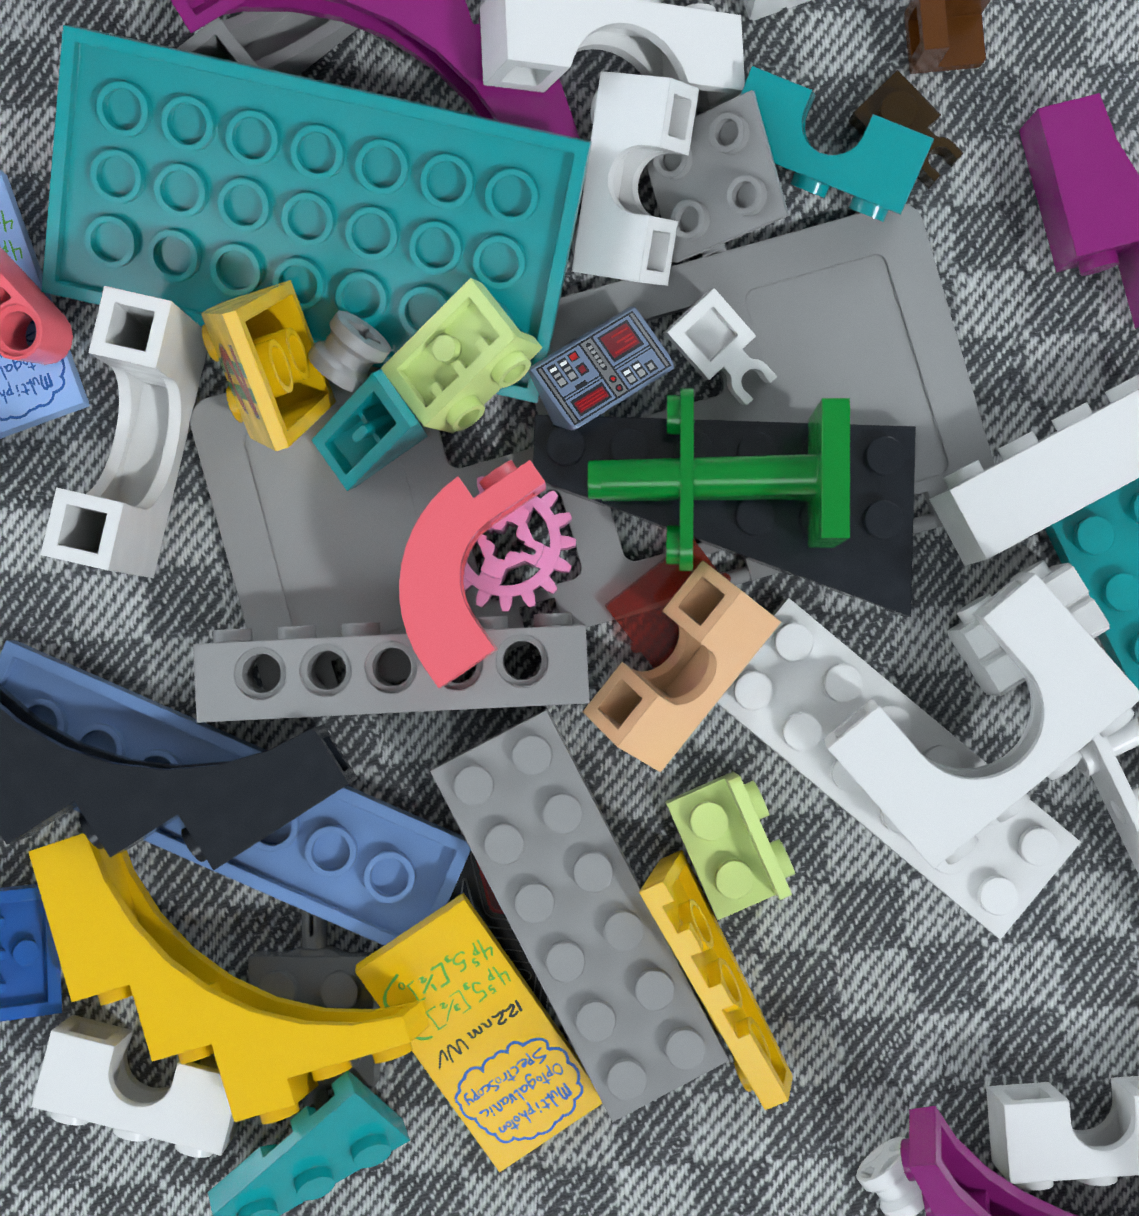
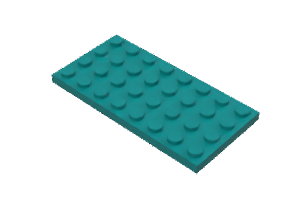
[41,25,592,403]

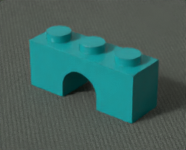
[741,66,934,222]

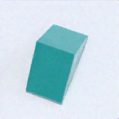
[311,369,428,491]

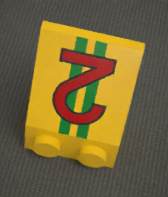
[201,280,336,451]

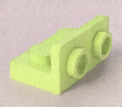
[380,278,542,433]
[665,771,795,920]

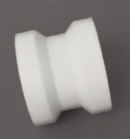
[856,1137,924,1216]

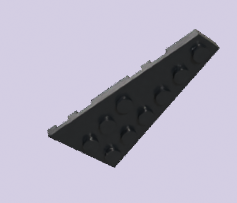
[533,414,916,617]

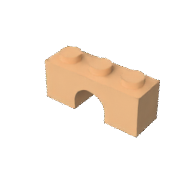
[582,560,781,772]

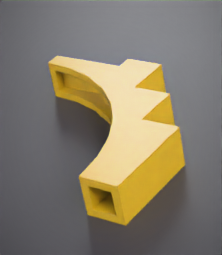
[28,833,430,1124]

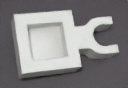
[663,288,777,405]

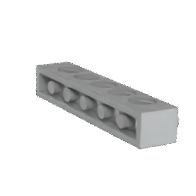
[193,613,590,723]

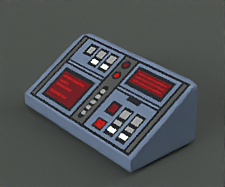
[528,306,675,430]

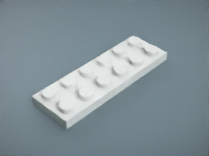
[717,598,1081,940]

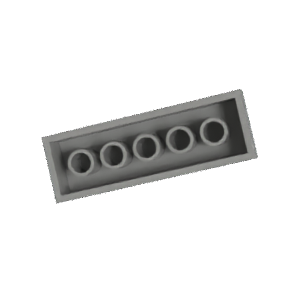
[430,708,729,1122]

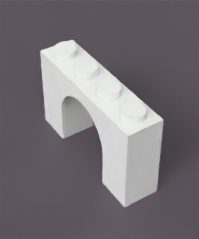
[40,286,207,578]
[823,571,1139,869]

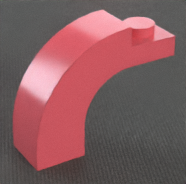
[399,460,546,688]

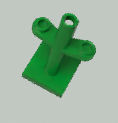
[588,388,850,571]

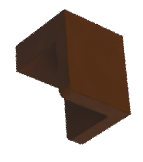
[904,0,991,74]

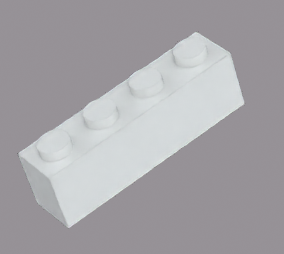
[929,374,1139,566]

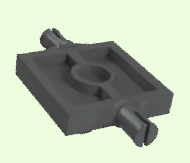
[248,909,380,1111]

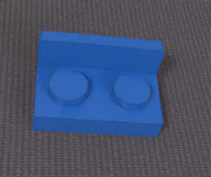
[0,884,62,1022]

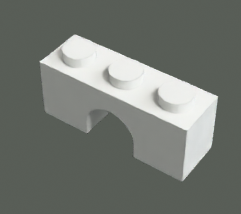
[571,71,699,286]
[31,1015,239,1158]
[986,1076,1139,1190]

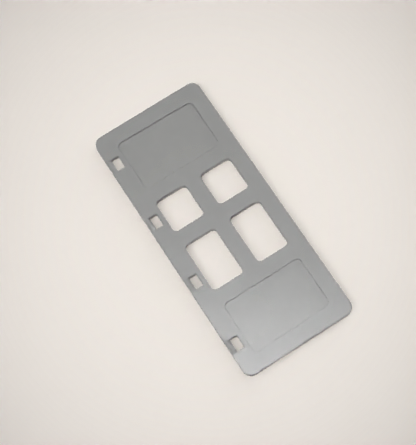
[190,204,994,691]

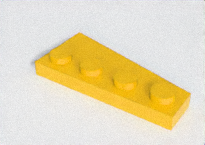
[639,850,793,1110]

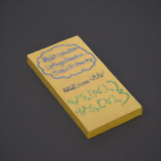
[355,893,603,1172]

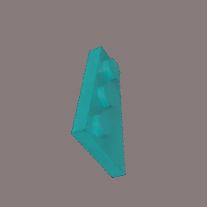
[207,1071,410,1216]

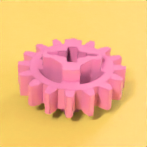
[464,476,576,612]

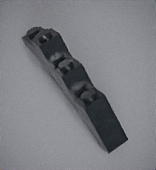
[0,684,358,871]

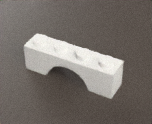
[480,0,745,112]

